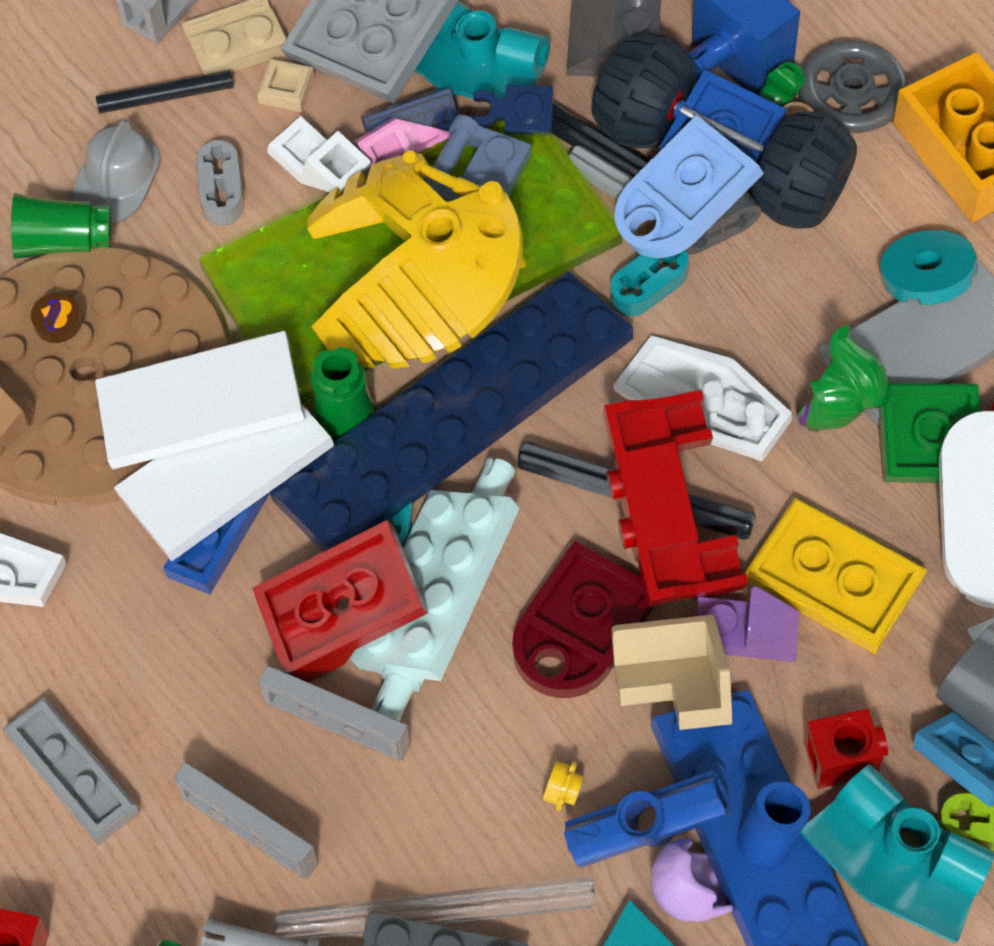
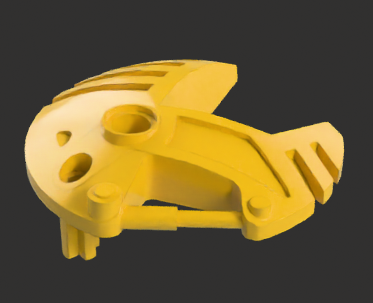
[307,151,527,369]

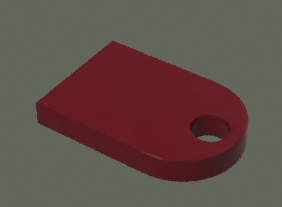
[512,541,655,698]

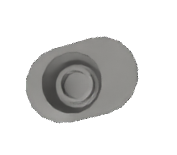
[73,120,160,224]

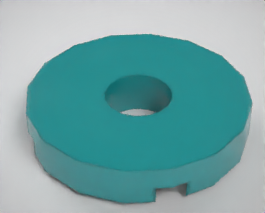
[880,230,978,305]

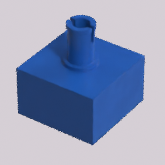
[688,0,800,95]

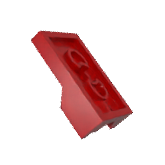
[252,520,428,683]

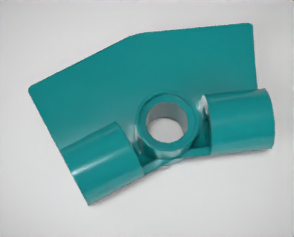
[415,0,550,99]
[800,764,994,943]

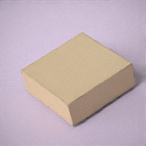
[257,58,315,112]

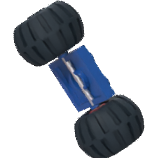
[591,33,857,229]

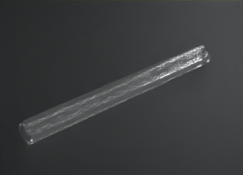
[275,876,596,941]

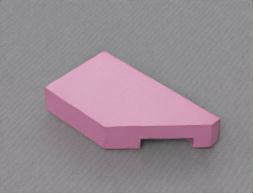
[354,117,451,168]

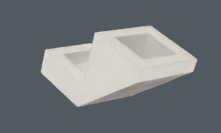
[267,116,372,192]

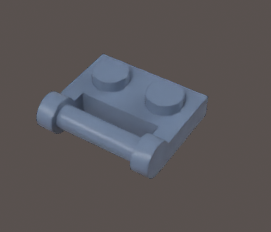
[423,115,531,202]

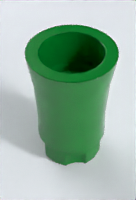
[11,193,112,259]
[311,347,378,443]

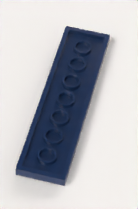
[270,272,633,552]

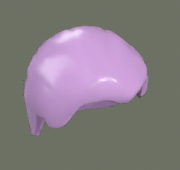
[650,838,733,922]

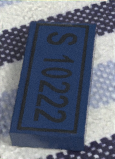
[360,86,458,133]

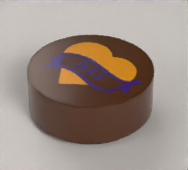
[31,293,82,343]

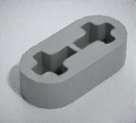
[196,140,244,226]

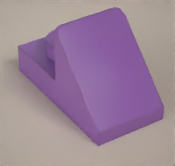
[696,586,800,662]

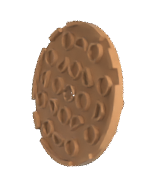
[0,247,227,506]

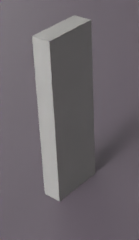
[259,665,410,761]
[2,697,140,846]
[174,762,318,879]

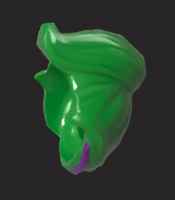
[797,324,890,432]

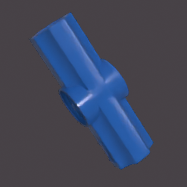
[564,770,731,867]

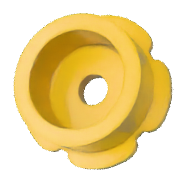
[543,760,584,811]

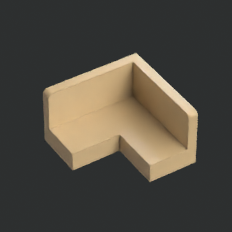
[611,614,732,730]

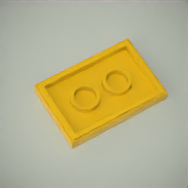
[744,497,928,655]

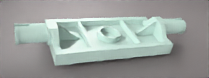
[350,458,520,721]

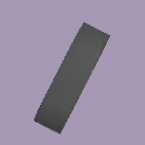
[686,190,761,255]

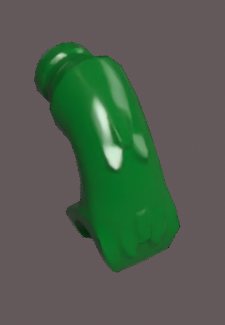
[758,61,806,107]

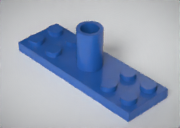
[650,689,866,946]

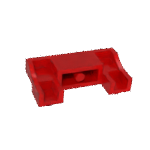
[603,390,749,607]

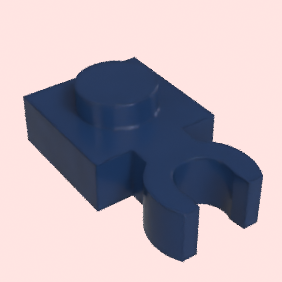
[472,85,553,136]

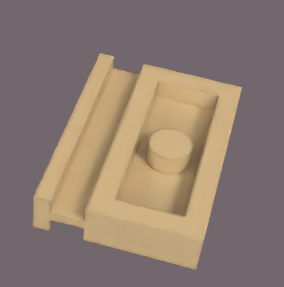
[182,0,286,75]

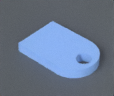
[615,115,764,258]

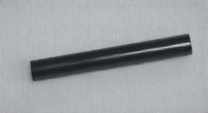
[96,70,234,114]

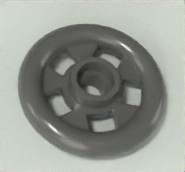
[799,40,908,133]

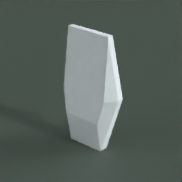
[613,336,792,461]

